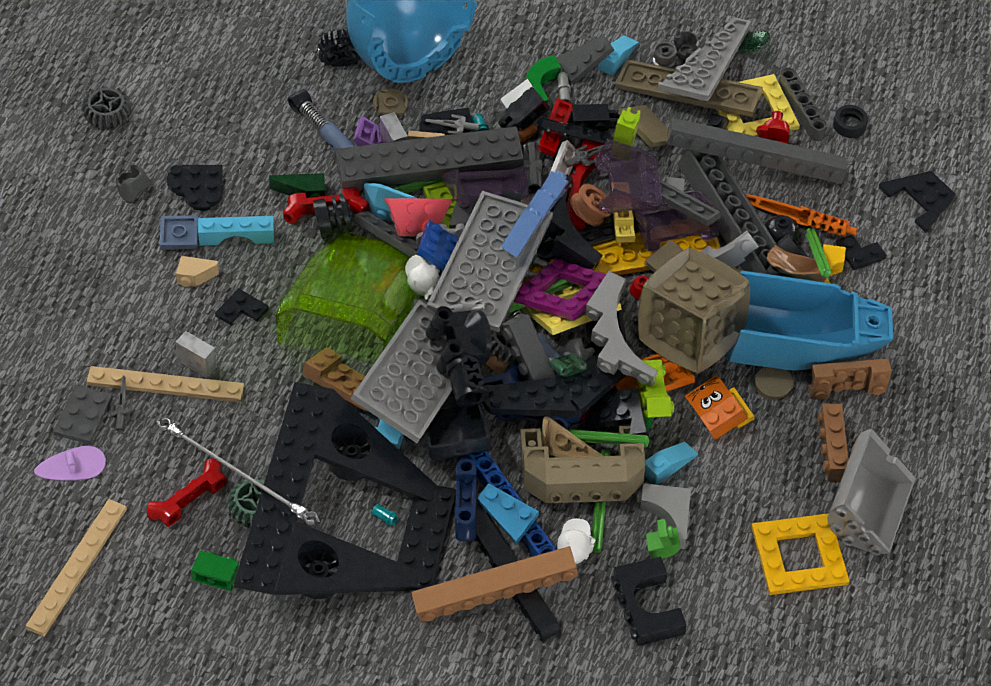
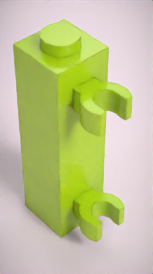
[611,107,640,162]

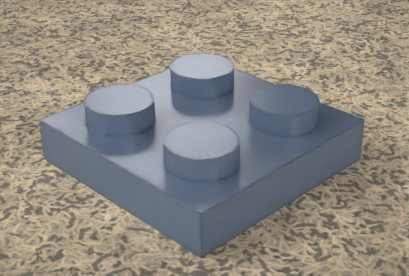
[159,215,198,250]

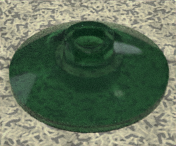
[738,31,770,52]

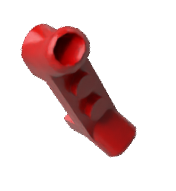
[283,187,369,224]
[147,458,228,527]

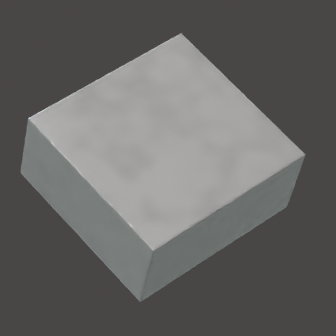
[380,112,408,143]
[176,331,217,378]

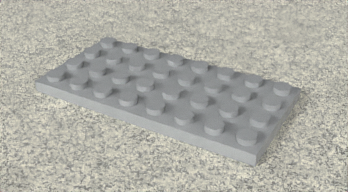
[427,191,553,332]
[350,300,452,443]

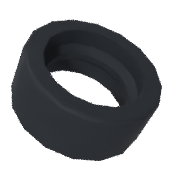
[833,105,868,138]
[777,234,808,257]

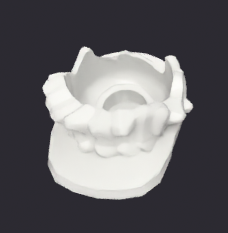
[405,255,440,300]
[557,519,596,564]

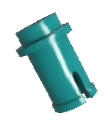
[472,113,489,132]
[372,504,398,526]

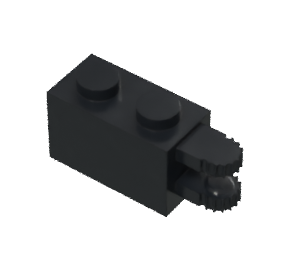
[498,87,550,130]
[571,104,620,131]

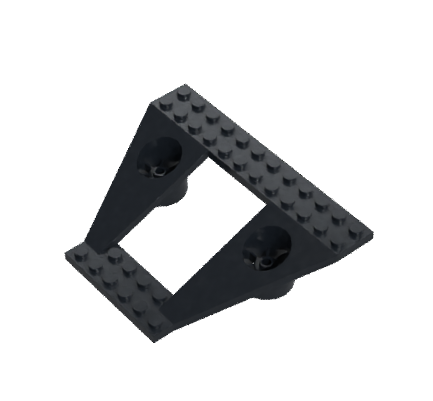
[234,382,456,599]

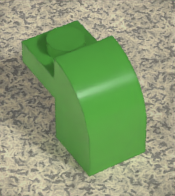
[646,519,680,559]

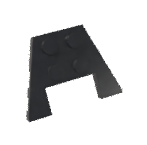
[878,171,955,233]
[582,388,649,445]

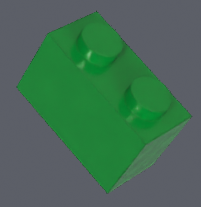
[191,551,239,591]

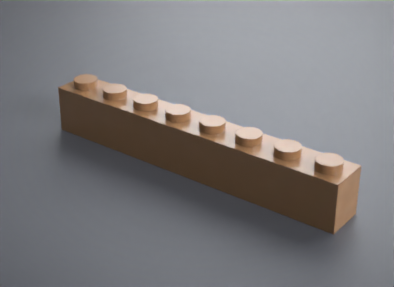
[411,546,579,622]

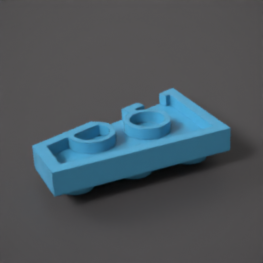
[477,483,539,545]

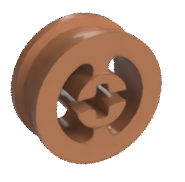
[570,184,613,226]

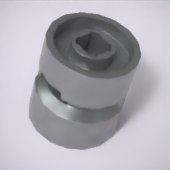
[652,42,677,69]

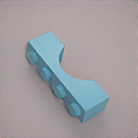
[198,216,274,246]

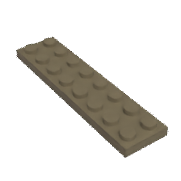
[616,59,763,117]

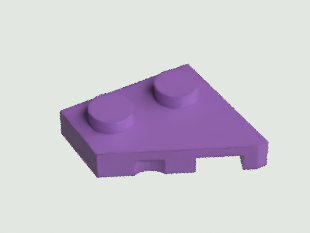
[353,116,383,146]

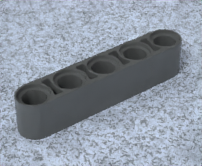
[779,67,827,141]

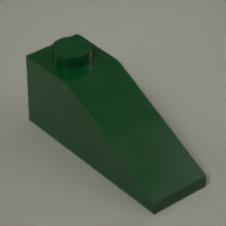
[269,173,325,198]

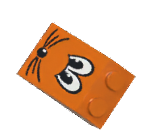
[685,375,748,440]

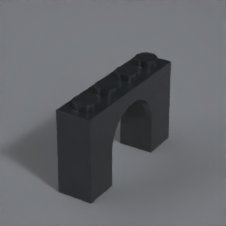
[611,556,687,646]

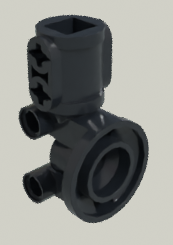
[426,306,492,408]

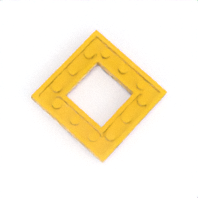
[751,513,850,595]

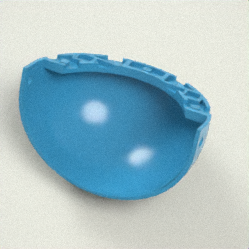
[346,0,477,83]

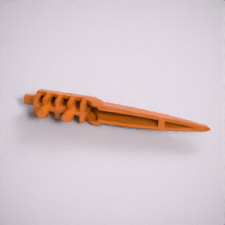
[745,194,858,237]

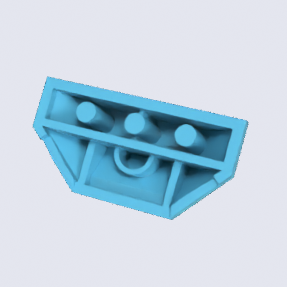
[363,182,416,224]

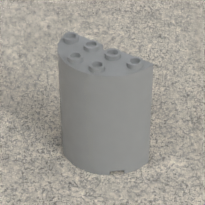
[828,429,916,556]

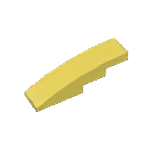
[610,183,635,243]

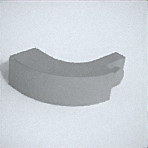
[700,231,759,268]

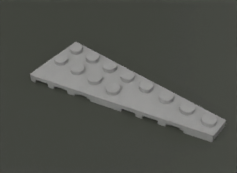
[658,17,751,102]

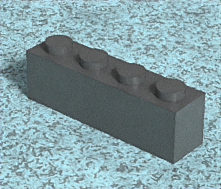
[501,314,556,381]

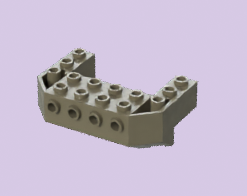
[520,426,645,503]

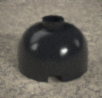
[765,215,799,246]

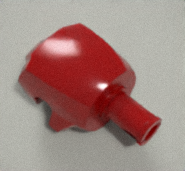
[756,111,790,143]

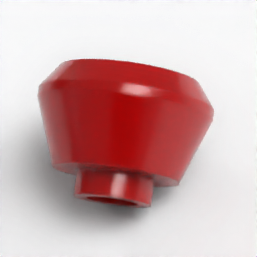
[629,276,649,300]

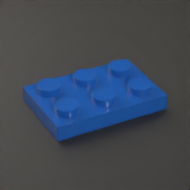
[416,220,459,271]

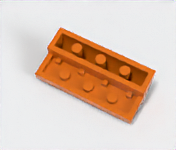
[612,354,695,392]

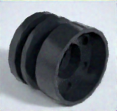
[313,194,353,239]

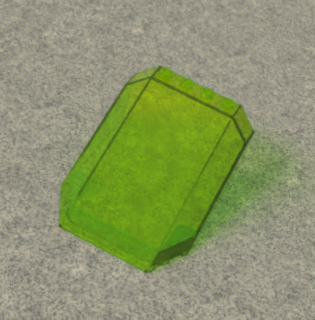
[276,232,416,350]

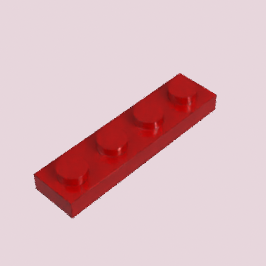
[537,98,573,157]

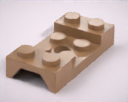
[302,347,367,411]
[807,358,892,400]

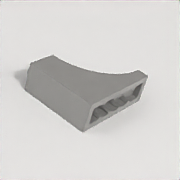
[637,483,691,549]

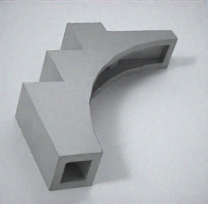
[585,271,657,386]

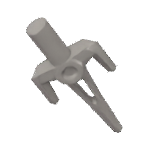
[426,114,479,134]

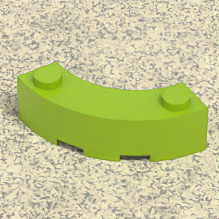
[637,360,674,417]

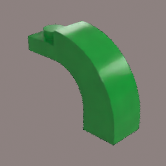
[526,55,561,111]

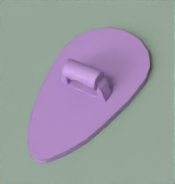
[34,446,106,481]

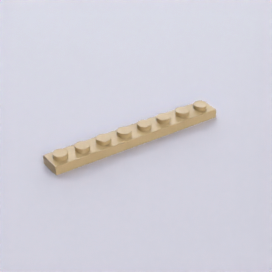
[87,366,244,403]
[26,499,127,637]

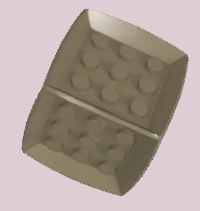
[638,248,750,373]

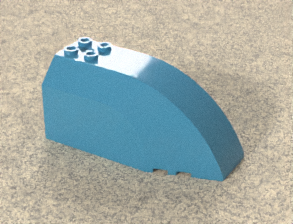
[725,270,893,370]

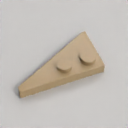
[541,416,603,458]

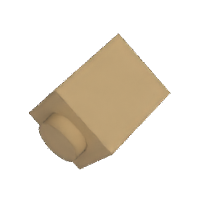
[176,256,219,287]

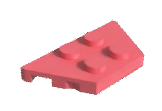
[385,198,452,236]

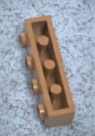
[817,404,849,481]

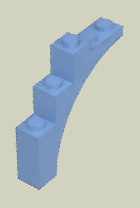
[501,170,568,257]

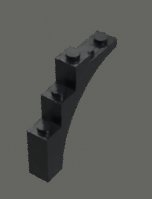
[532,174,603,270]

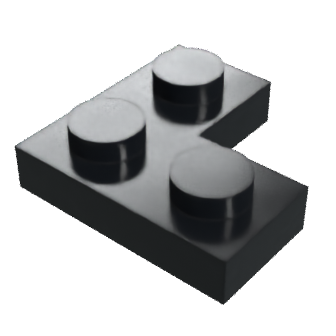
[835,235,887,270]
[215,288,269,325]

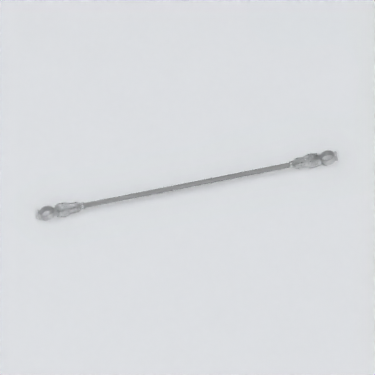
[157,419,320,525]

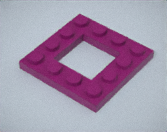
[513,259,606,321]

